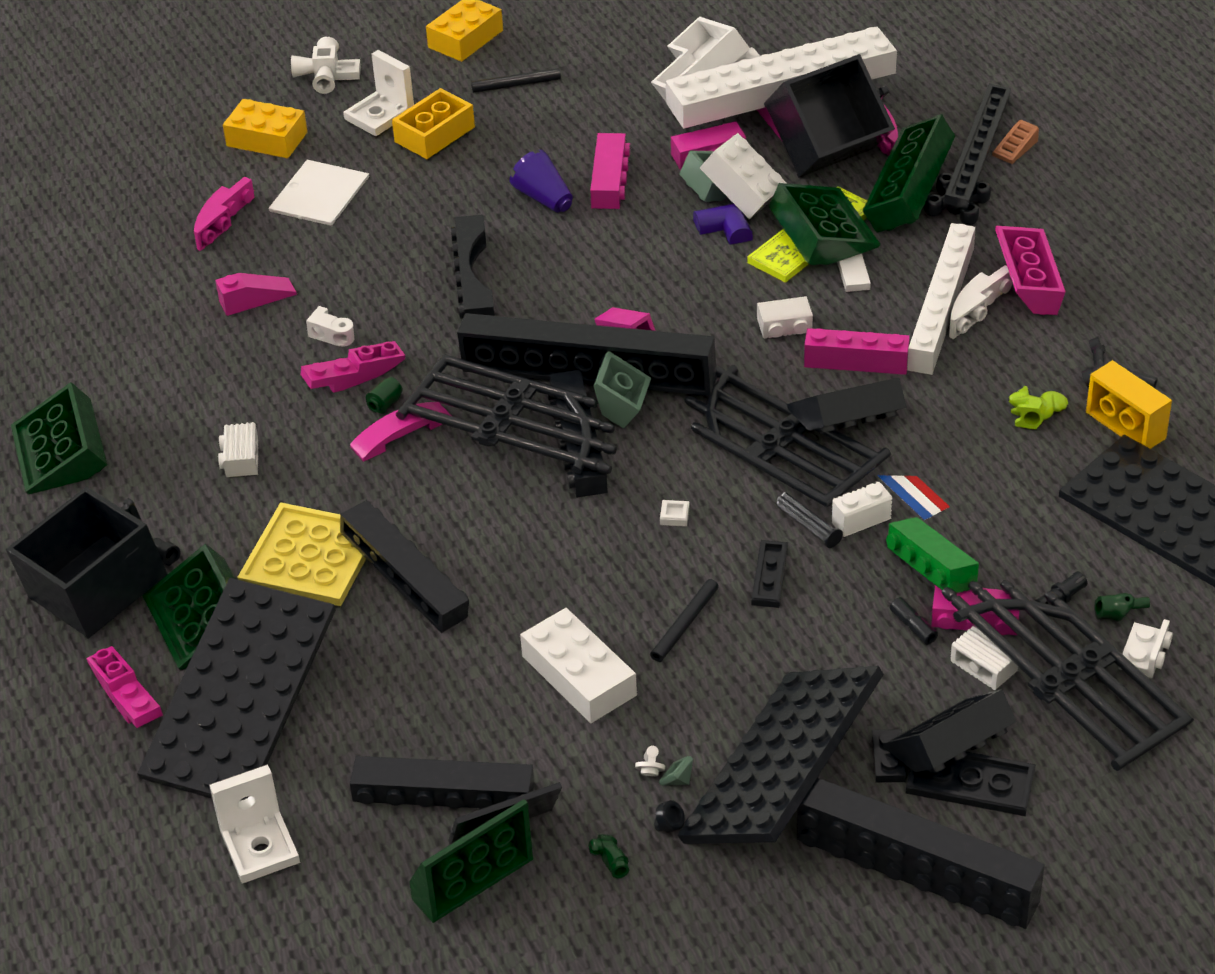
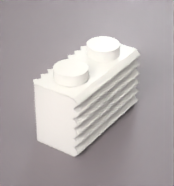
[757,296,813,339]
[218,422,258,477]
[832,481,892,537]
[951,626,1018,690]

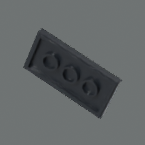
[905,751,1036,816]

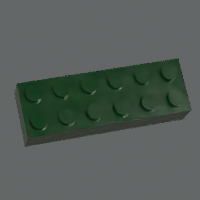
[862,114,955,233]

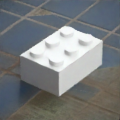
[700,133,786,219]

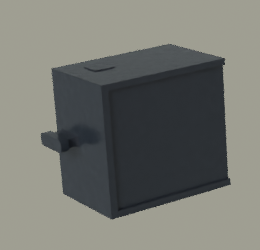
[764,54,895,178]
[6,486,168,639]

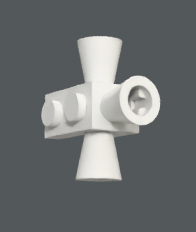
[291,37,361,94]

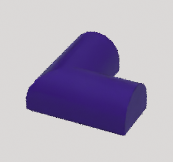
[693,204,753,245]

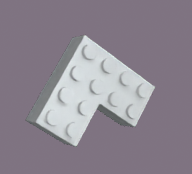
[651,17,750,101]

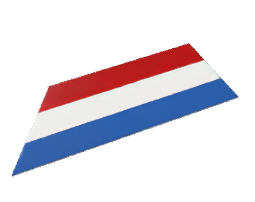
[877,475,950,520]

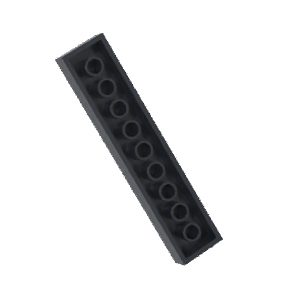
[457,313,717,396]

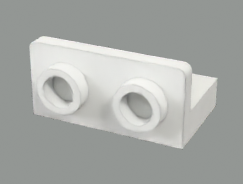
[1118,619,1173,678]

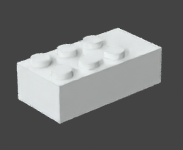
[520,608,637,723]

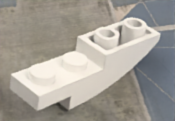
[949,265,1012,339]

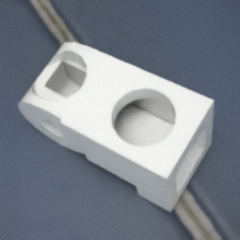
[306,306,355,347]

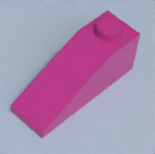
[215,273,297,316]

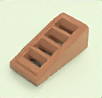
[992,120,1039,164]

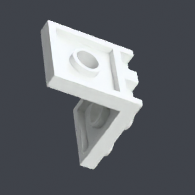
[344,50,414,136]
[209,765,300,884]

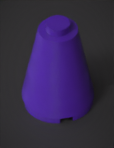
[510,150,573,213]

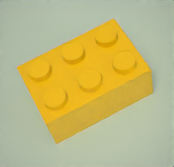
[426,0,503,62]
[392,88,475,159]
[223,99,307,158]
[1086,360,1172,449]

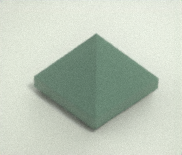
[659,756,693,785]

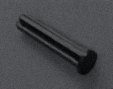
[777,493,843,548]

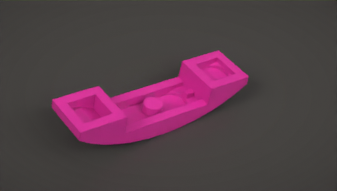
[350,402,451,462]

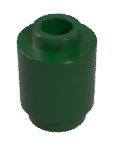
[366,377,403,414]

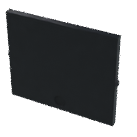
[448,782,562,845]

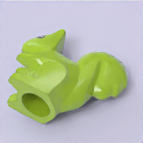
[1009,386,1068,429]

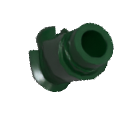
[588,834,629,878]

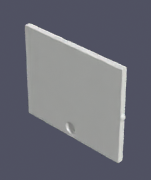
[268,160,369,226]

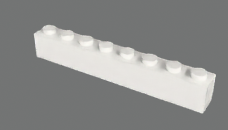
[907,223,975,375]

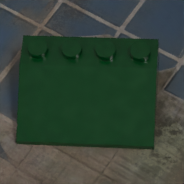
[769,183,880,265]
[11,382,108,495]
[143,544,235,670]
[409,799,533,923]

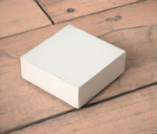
[660,500,689,526]

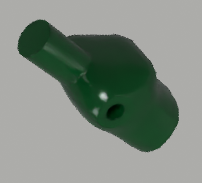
[1094,593,1150,622]

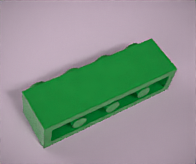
[886,517,979,593]

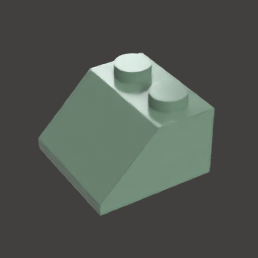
[679,151,727,202]
[594,351,651,428]

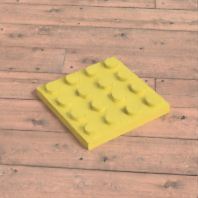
[237,503,366,607]

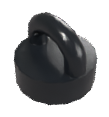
[654,800,685,832]

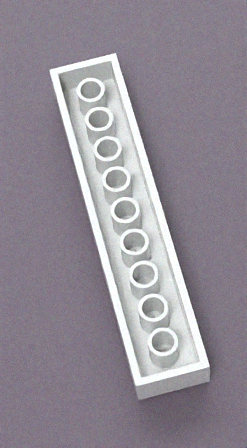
[666,27,897,129]

